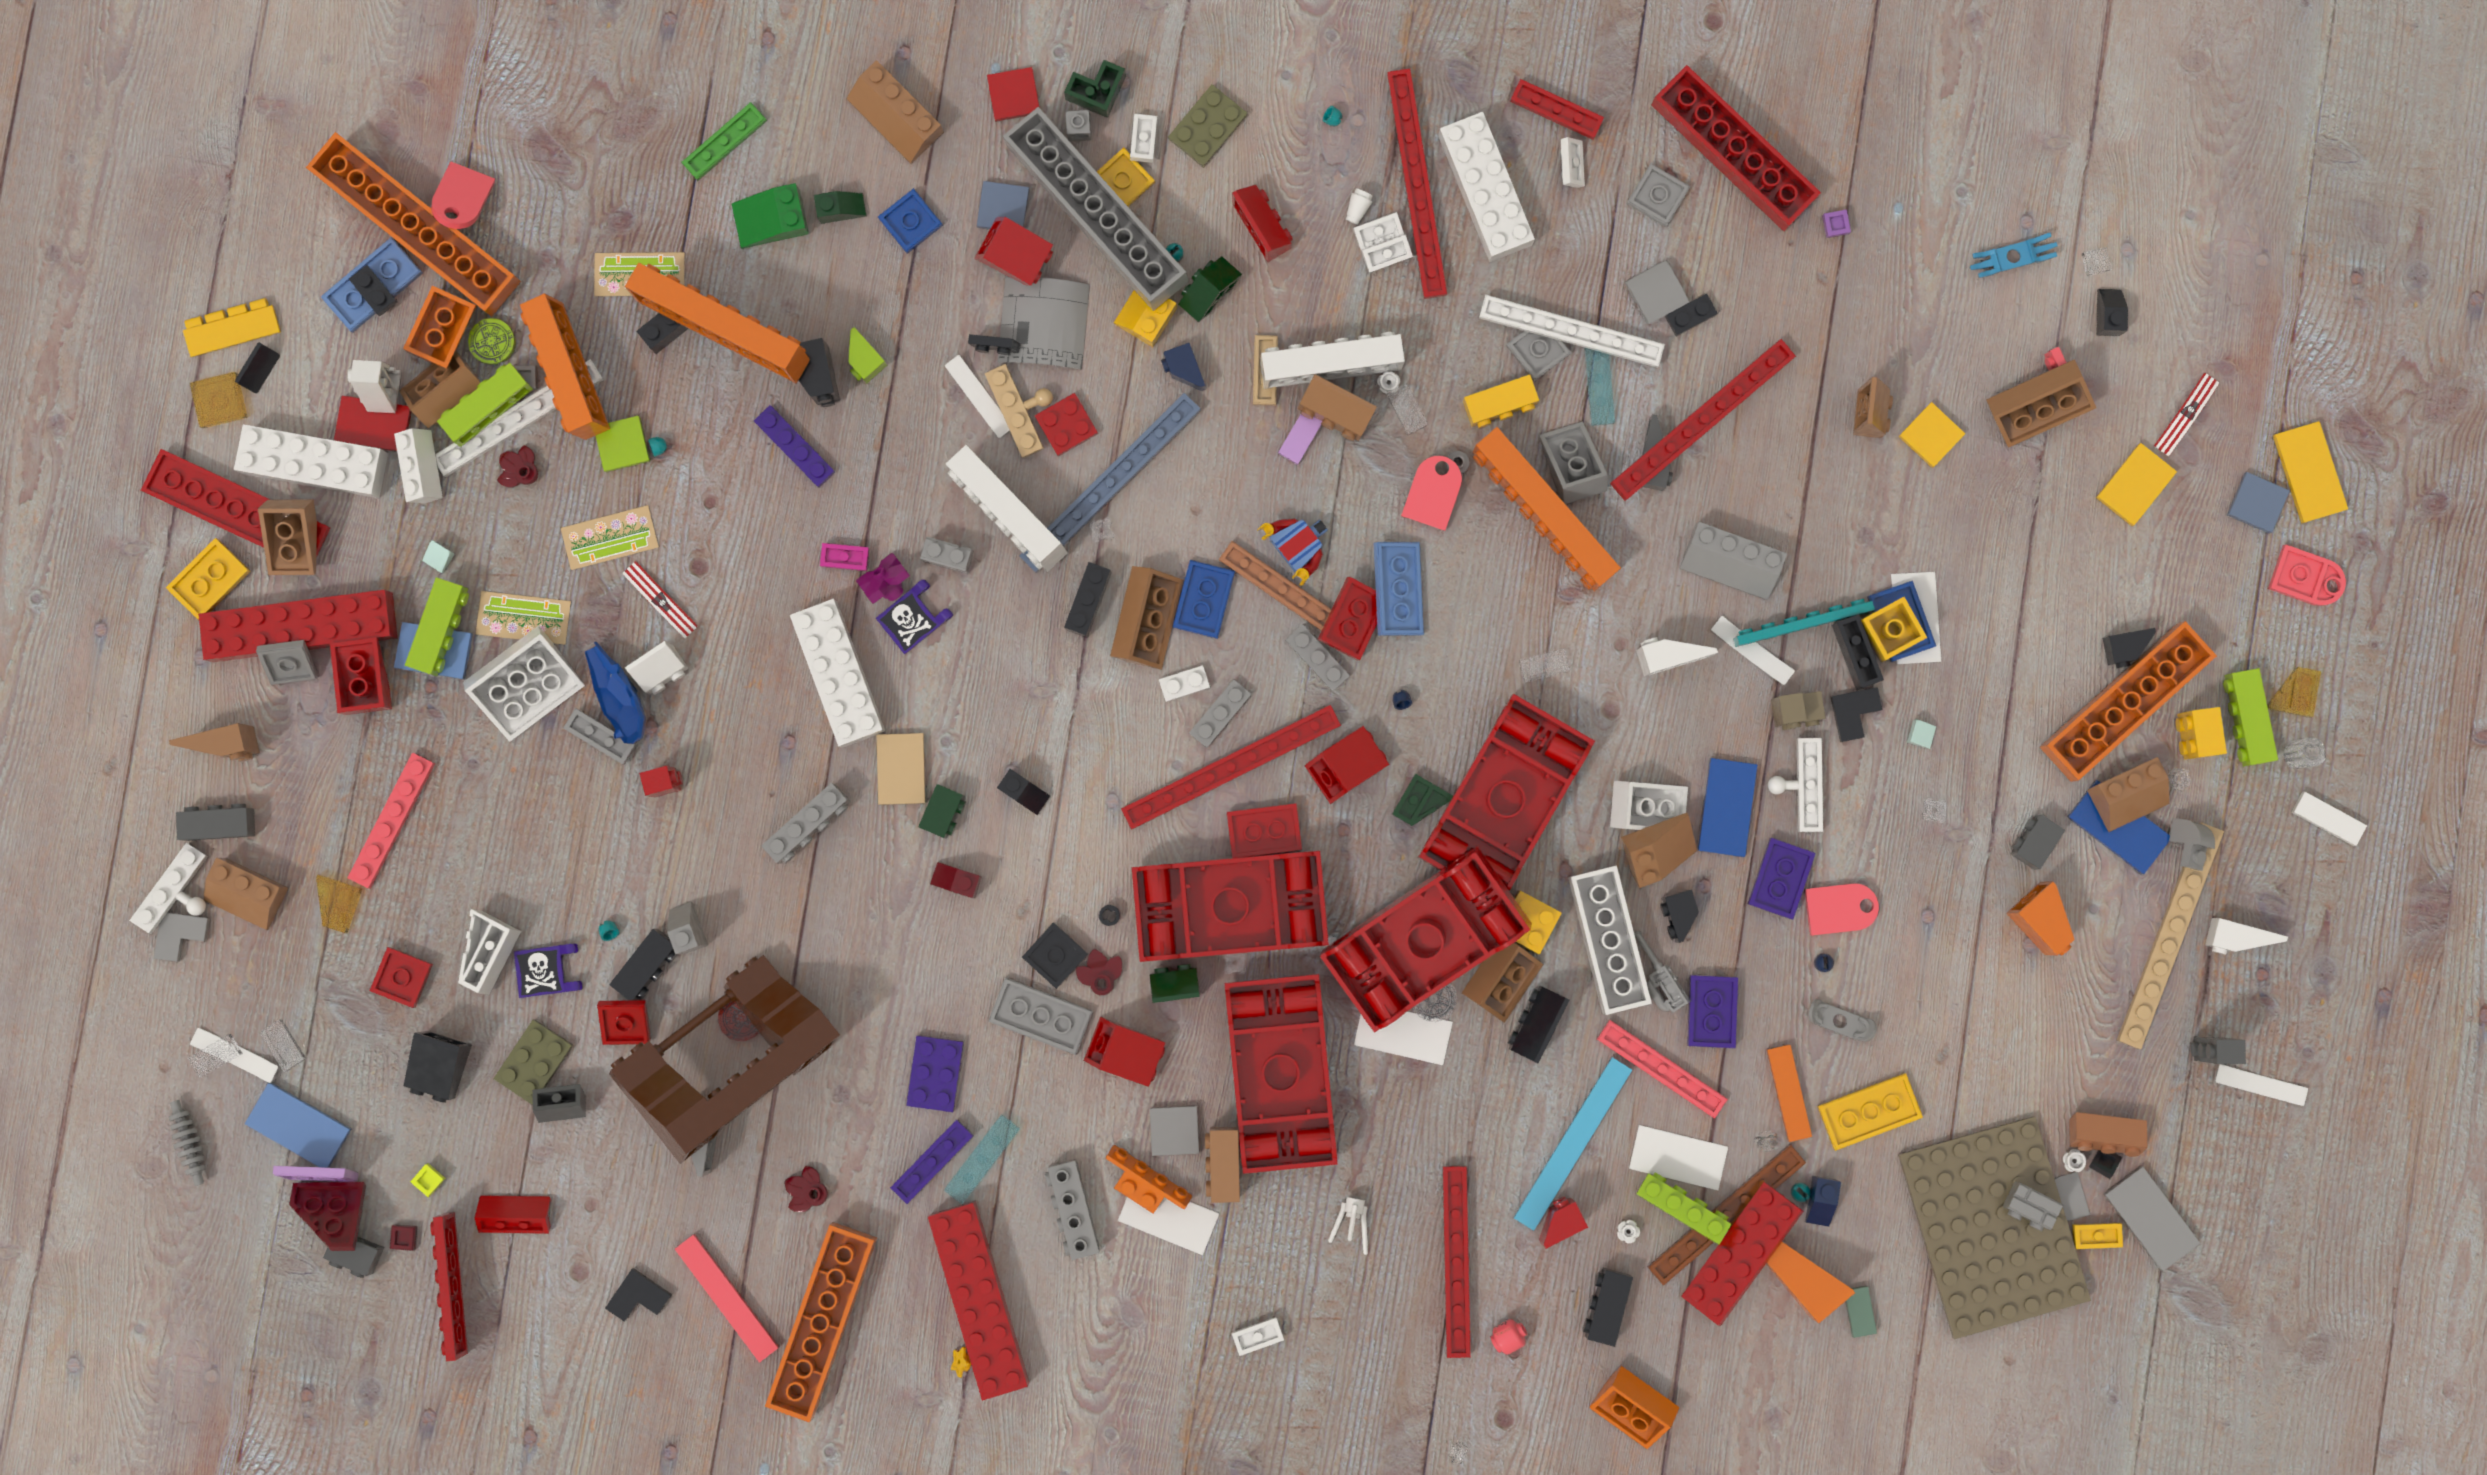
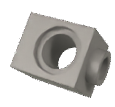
[1066,110,1091,141]

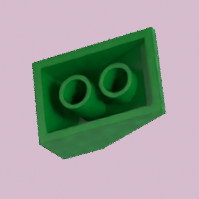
[731,183,809,249]

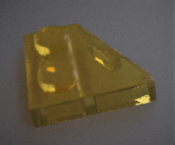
[2267,667,2321,718]
[316,875,362,933]

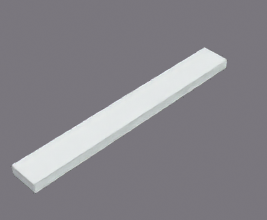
[1479,295,1665,368]
[435,359,604,477]

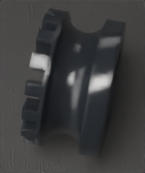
[1099,905,1120,926]

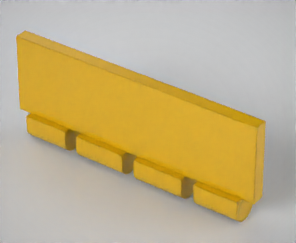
[183,298,281,357]

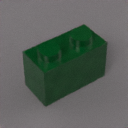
[918,784,966,839]

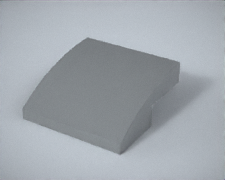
[1625,260,1689,324]

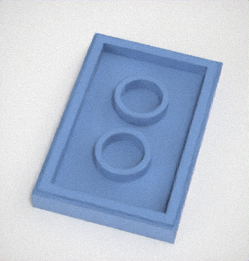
[394,622,473,680]

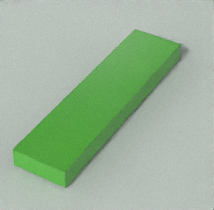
[681,102,767,181]

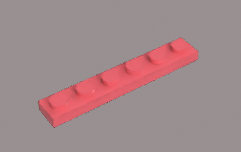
[347,752,436,889]

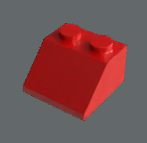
[1539,1196,1588,1249]

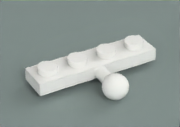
[1768,738,1823,832]
[129,843,208,934]

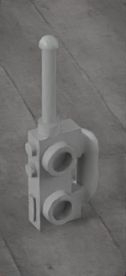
[1634,931,1691,1013]

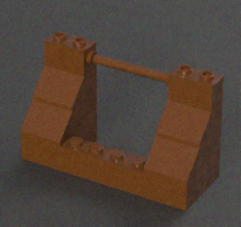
[609,955,840,1164]

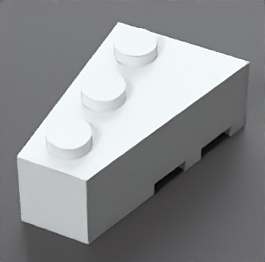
[348,360,402,413]
[458,909,521,995]

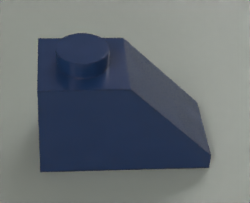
[1161,343,1206,391]
[1805,1175,1841,1227]

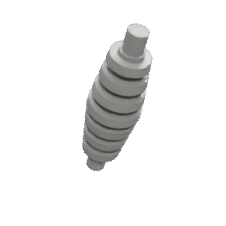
[169,1100,205,1186]

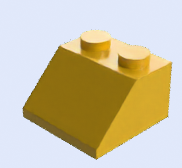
[1114,290,1177,348]

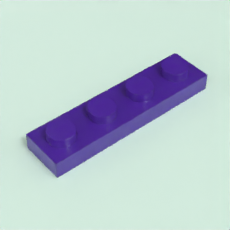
[754,405,835,488]
[890,1119,974,1204]

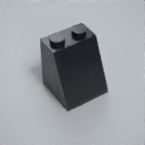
[798,338,840,407]
[403,1031,472,1103]

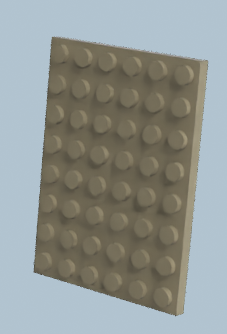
[1898,1116,2091,1339]

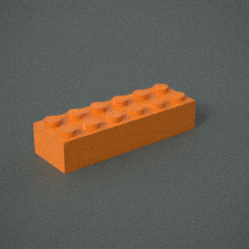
[520,293,610,440]

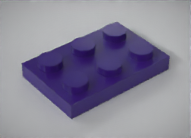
[1747,838,1816,920]
[1687,975,1738,1048]
[906,1035,964,1112]

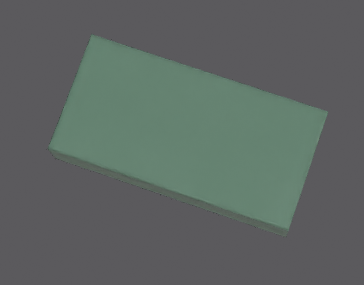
[1845,1286,1877,1338]

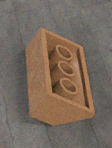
[846,60,944,164]
[1986,359,2096,448]
[1110,566,1184,670]

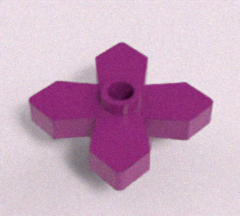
[856,553,910,604]

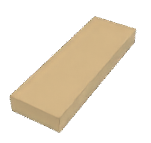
[1253,335,1278,406]

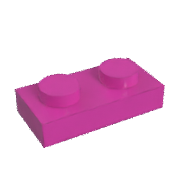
[820,543,870,571]

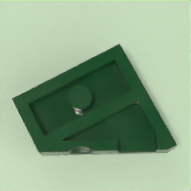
[1392,774,1453,826]

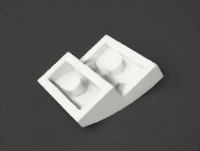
[1353,212,1413,272]

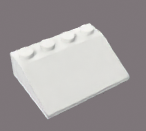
[463,626,585,742]

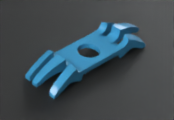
[1970,233,2058,278]

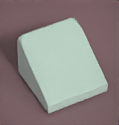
[422,540,455,573]
[1907,719,1936,749]

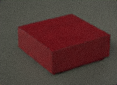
[390,1225,417,1251]

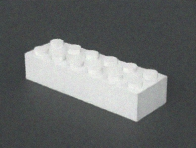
[1438,112,1535,262]
[1260,332,1405,389]
[234,424,388,498]
[946,445,1068,572]
[790,599,886,748]
[1568,866,1652,1015]

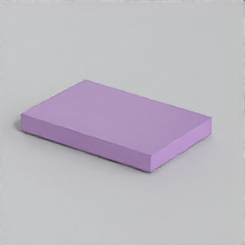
[273,1166,359,1182]

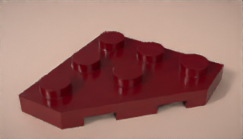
[289,1182,366,1251]

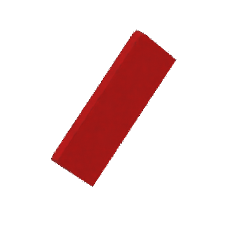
[474,1195,551,1234]

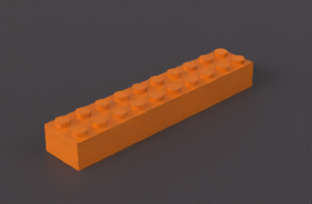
[305,132,521,317]

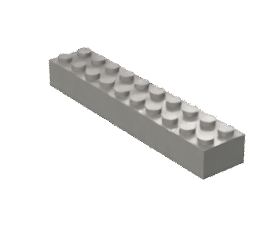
[1003,107,1189,311]

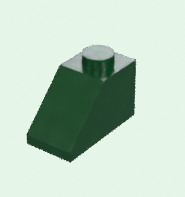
[814,191,867,224]

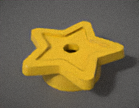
[951,1347,971,1378]

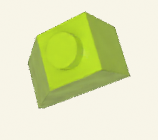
[848,327,888,384]

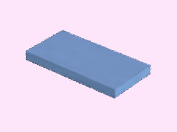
[321,237,423,333]
[1374,542,1424,636]
[245,1083,352,1168]

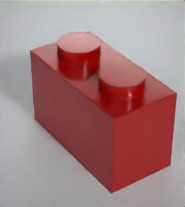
[639,766,683,798]

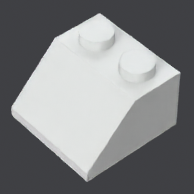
[625,641,689,695]

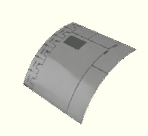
[998,277,1089,370]

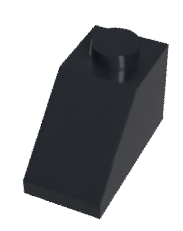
[2096,289,2128,336]
[2102,628,2156,668]
[997,769,1050,815]

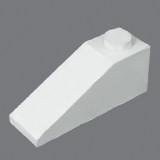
[2205,918,2288,955]

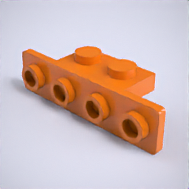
[1105,1145,1192,1214]

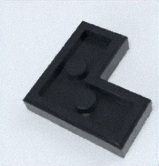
[1831,687,1883,742]
[605,1268,672,1322]

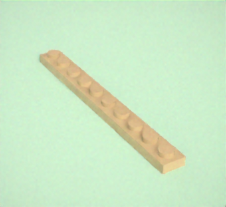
[2116,823,2224,1050]

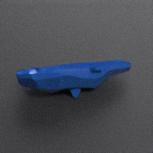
[585,642,646,744]

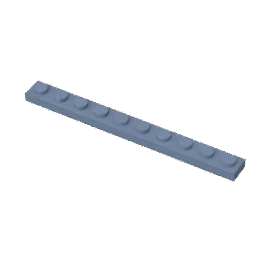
[1019,393,1201,573]

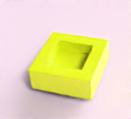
[410,1163,446,1197]

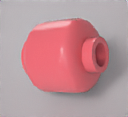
[1490,1319,1527,1355]

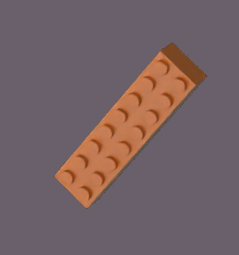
[624,263,810,383]
[1472,427,1621,592]
[2040,621,2217,782]
[765,1222,877,1423]

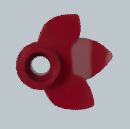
[497,445,538,488]
[1076,949,1122,995]
[784,1166,828,1212]

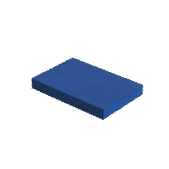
[1173,560,1235,639]
[1867,580,1936,662]

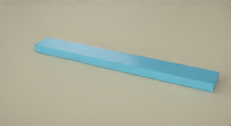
[1513,1057,1632,1231]

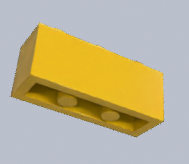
[1463,374,1539,428]

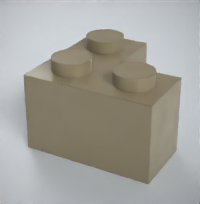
[1771,691,1826,730]

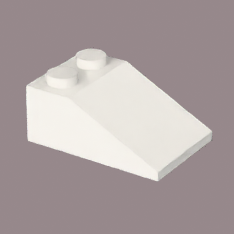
[1636,637,1718,677]
[1610,781,1688,830]

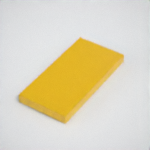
[2273,421,2348,524]
[1817,1073,1923,1151]

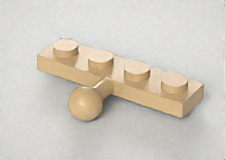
[984,364,1053,459]

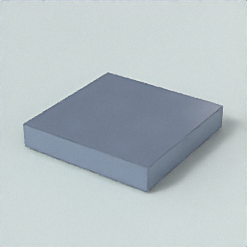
[977,181,1029,229]
[2227,472,2290,534]

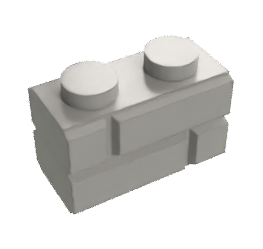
[920,537,974,574]
[2003,1182,2063,1231]

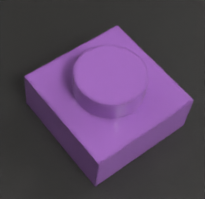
[1822,210,1851,238]

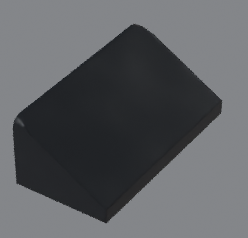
[235,342,280,394]

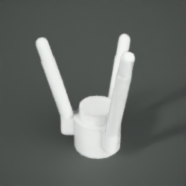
[1328,1197,1368,1255]

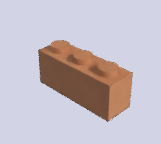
[2069,1112,2148,1157]

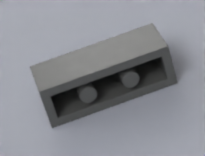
[176,804,255,841]
[2191,1037,2246,1064]

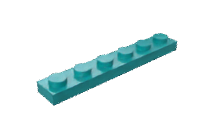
[1733,599,1875,647]

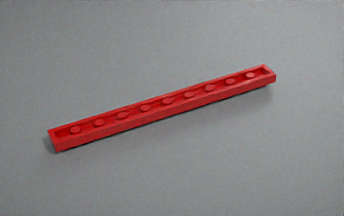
[1387,68,1447,299]
[1610,339,1796,501]
[1121,705,1341,830]

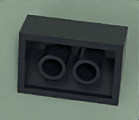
[1507,986,1570,1064]

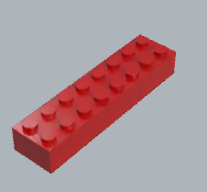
[1651,65,1821,232]
[198,590,398,662]
[928,1200,1030,1401]

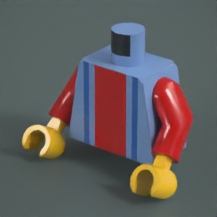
[1257,518,1328,586]

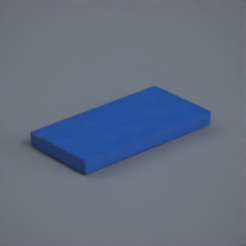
[1698,758,1757,857]
[2067,780,2170,874]

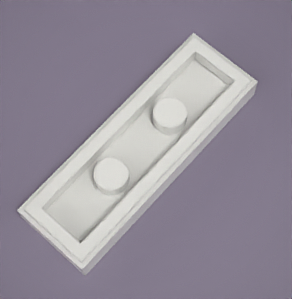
[2292,792,2367,846]

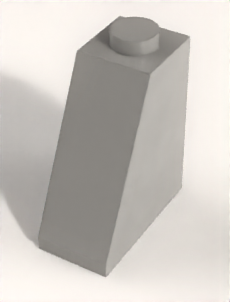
[667,902,708,954]

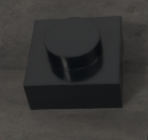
[2089,1150,2122,1179]

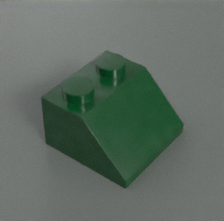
[1150,964,1200,1003]

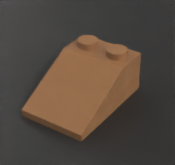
[1853,377,1893,438]
[258,499,317,575]
[169,723,260,762]
[1621,812,1698,888]

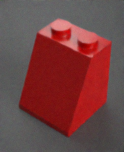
[974,217,1053,286]
[1304,726,1390,804]
[1083,1017,1165,1087]

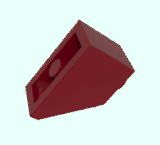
[930,862,982,899]

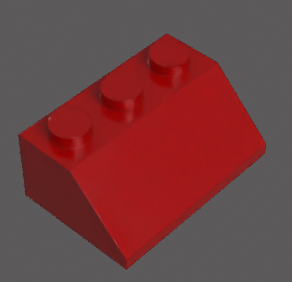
[1232,185,1293,263]

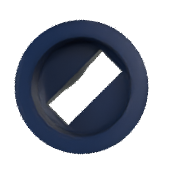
[1392,689,1412,710]
[1814,954,1834,972]

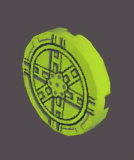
[468,318,516,365]

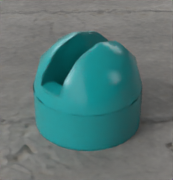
[1323,106,1343,126]
[1166,243,1184,262]
[648,437,667,457]
[598,920,619,941]
[1791,1183,1811,1202]

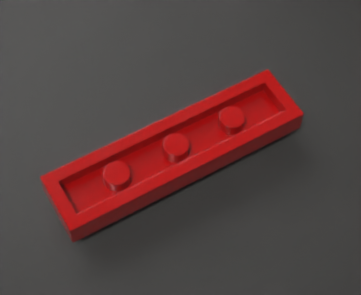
[1510,79,1604,140]

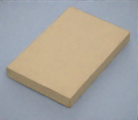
[876,733,926,805]

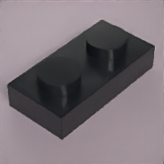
[349,265,398,316]
[1665,294,1718,337]
[968,334,1020,355]

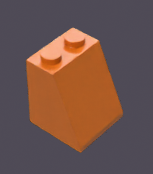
[2006,881,2075,956]

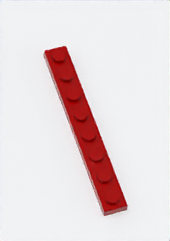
[1442,1166,1471,1358]

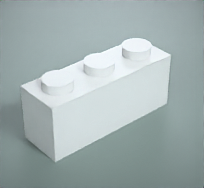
[394,428,443,503]

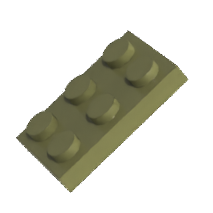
[1168,84,1247,168]
[493,1019,573,1105]

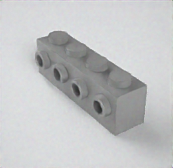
[761,783,850,864]
[1045,1159,1100,1260]

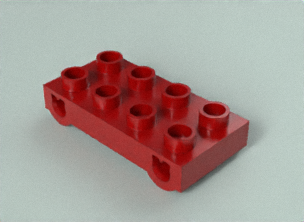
[1418,694,1595,891]
[1320,846,1532,1033]
[1131,851,1329,962]
[1224,974,1338,1174]

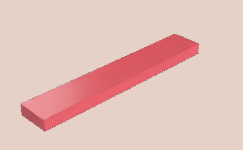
[1596,1020,1728,1118]
[675,1234,779,1363]

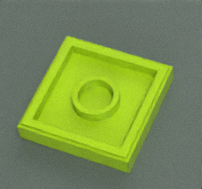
[596,415,650,472]

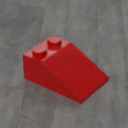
[330,637,392,715]

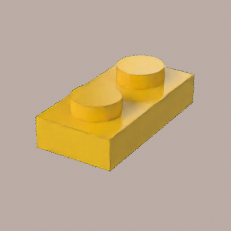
[2072,1223,2123,1249]

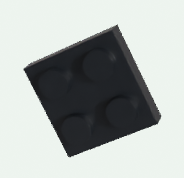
[1022,922,1088,989]

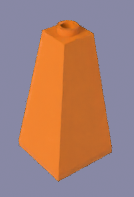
[1766,1242,1855,1323]

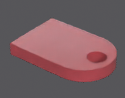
[431,162,495,229]
[1401,455,1462,531]
[2268,544,2346,606]
[1804,883,1879,936]

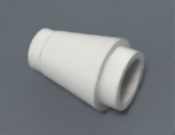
[1345,188,1373,225]

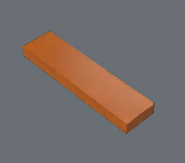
[1766,1044,1812,1142]

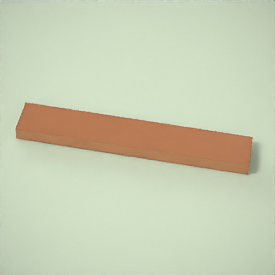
[1219,541,1332,631]

